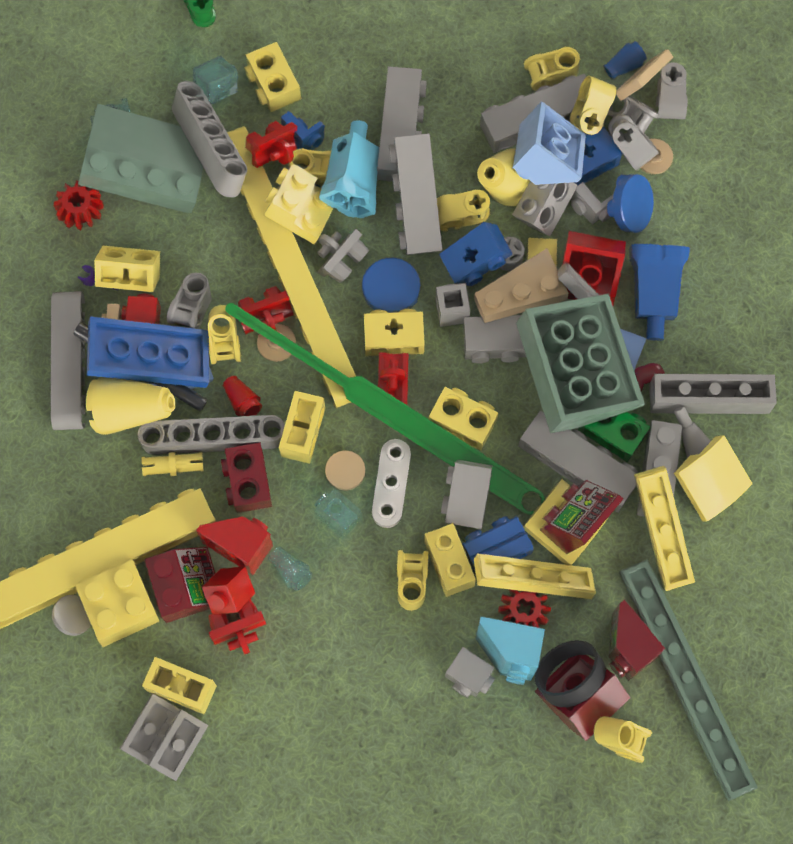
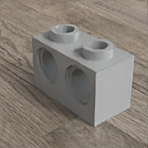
[512,181,578,236]

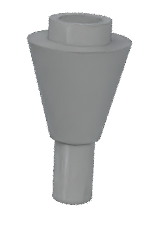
[673,406,711,458]

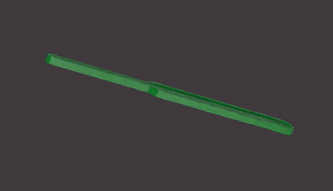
[225,303,545,515]

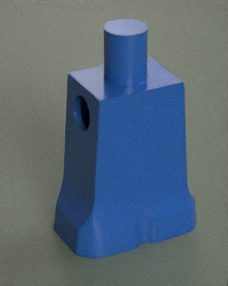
[629,244,690,341]

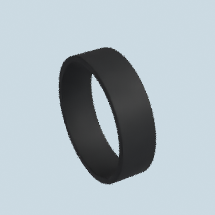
[535,640,606,707]

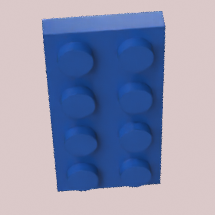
[87,316,209,388]

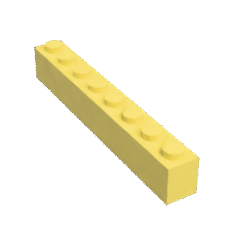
[0,488,216,629]

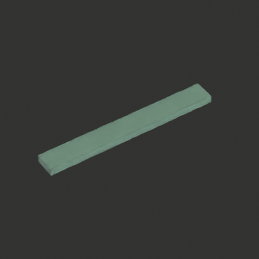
[619,559,758,801]

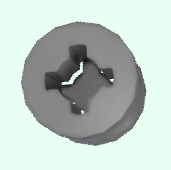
[500,236,525,271]

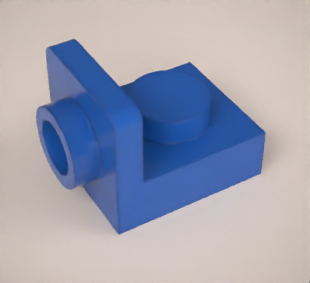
[281,111,324,150]

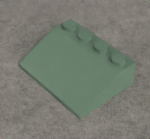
[78,104,203,213]
[516,294,645,434]

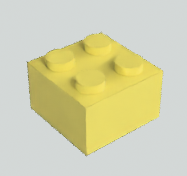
[74,559,160,647]

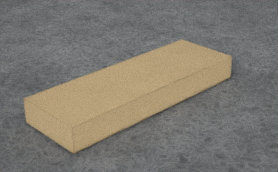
[616,50,674,101]

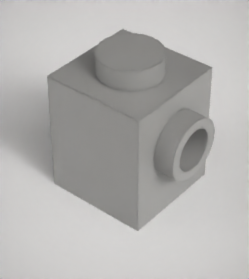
[435,283,470,327]
[445,647,495,698]

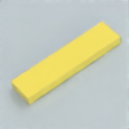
[634,466,695,591]
[474,553,596,599]

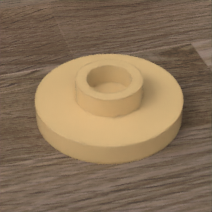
[641,139,673,174]
[257,324,296,362]
[325,450,365,491]

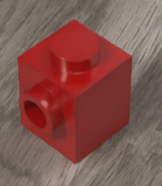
[121,293,161,324]
[202,566,255,614]

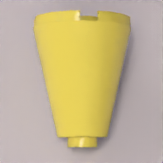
[477,149,530,206]
[86,377,175,435]

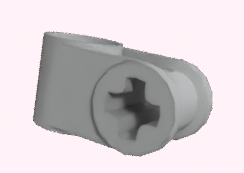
[656,62,688,120]
[607,91,660,133]
[608,114,659,171]
[167,272,212,329]

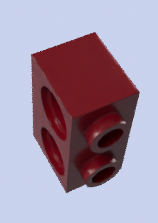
[221,442,272,513]

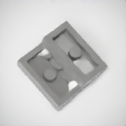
[119,693,208,781]

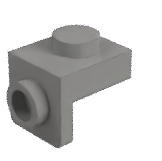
[570,182,614,225]

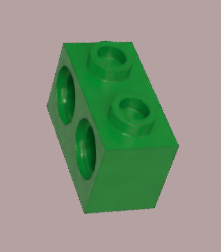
[578,412,650,463]

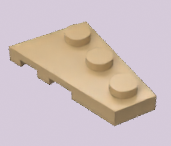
[474,249,568,323]

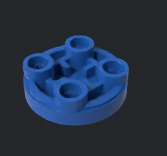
[607,174,654,233]
[362,258,420,313]

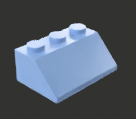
[513,101,586,185]

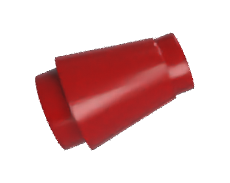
[222,375,262,417]

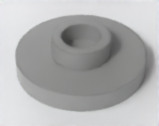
[52,595,91,636]

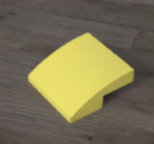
[674,435,752,522]
[523,479,608,565]

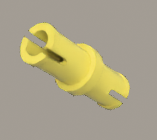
[142,452,204,476]

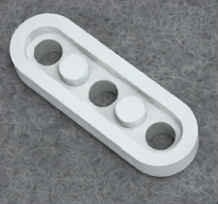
[372,439,411,528]

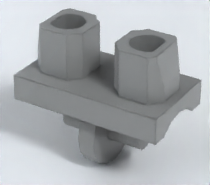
[317,229,369,283]

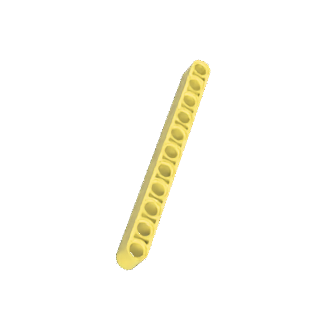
[227,126,356,408]

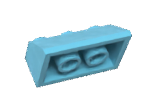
[475,617,545,684]

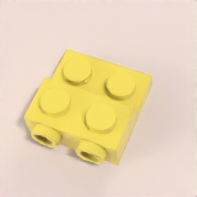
[264,163,333,244]

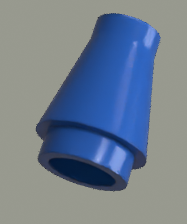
[603,41,647,80]

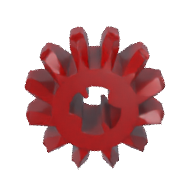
[53,180,104,231]
[498,589,551,628]

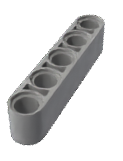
[171,81,247,197]
[51,291,85,431]
[137,415,285,455]

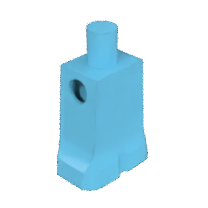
[319,120,379,218]

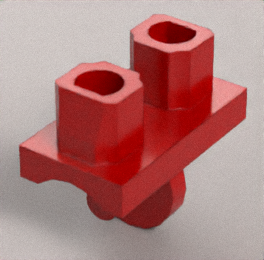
[245,121,298,168]
[238,286,294,335]
[378,352,409,405]
[209,599,266,655]

